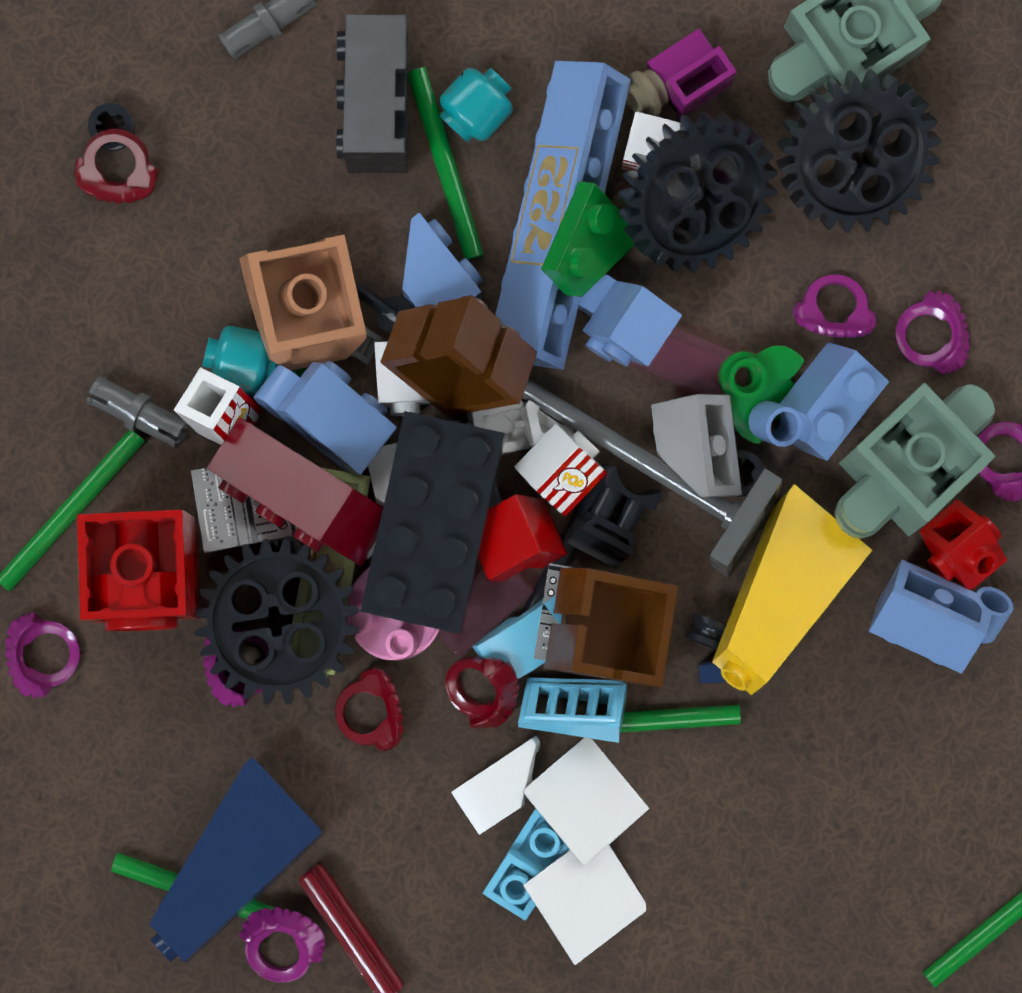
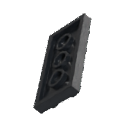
[360,411,506,634]

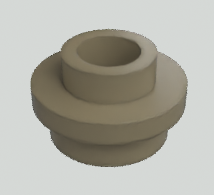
[626,69,668,116]

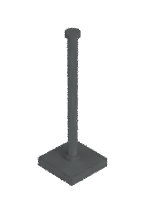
[522,379,783,578]

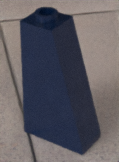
[149,757,323,963]

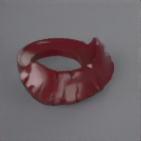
[74,129,159,204]
[445,657,519,729]
[335,667,403,751]

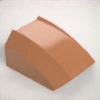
[239,235,366,371]

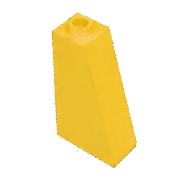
[712,484,872,695]

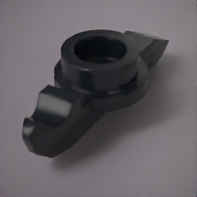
[355,282,411,333]

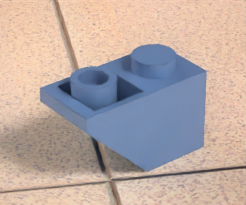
[402,213,483,308]

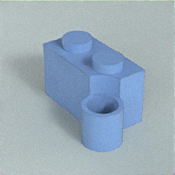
[578,274,682,367]
[748,342,889,461]
[253,361,397,475]
[869,560,1014,674]

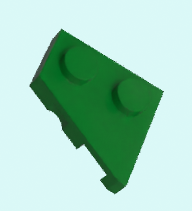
[541,182,634,297]

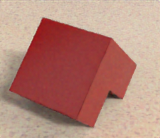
[479,494,567,582]

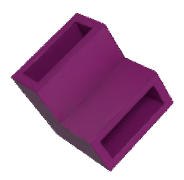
[646,28,737,119]

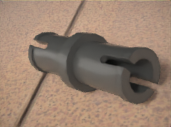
[217,0,318,62]
[87,376,190,449]

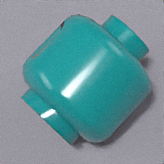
[439,68,513,143]
[202,325,276,396]

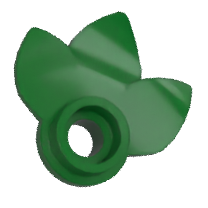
[718,345,804,444]

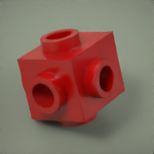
[919,499,1007,590]

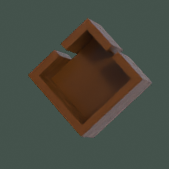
[380,295,537,417]
[544,568,678,687]

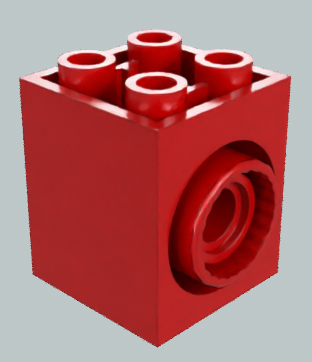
[77,510,201,631]

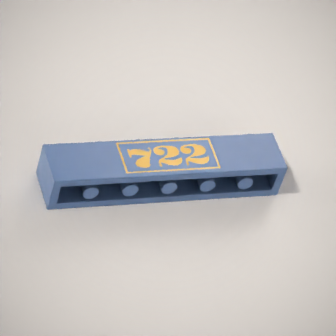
[495,61,631,370]

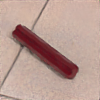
[299,864,404,993]

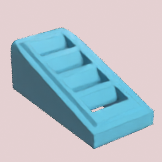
[518,678,627,743]

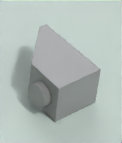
[651,394,742,497]

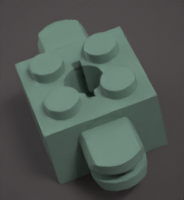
[768,0,942,102]
[835,383,996,539]

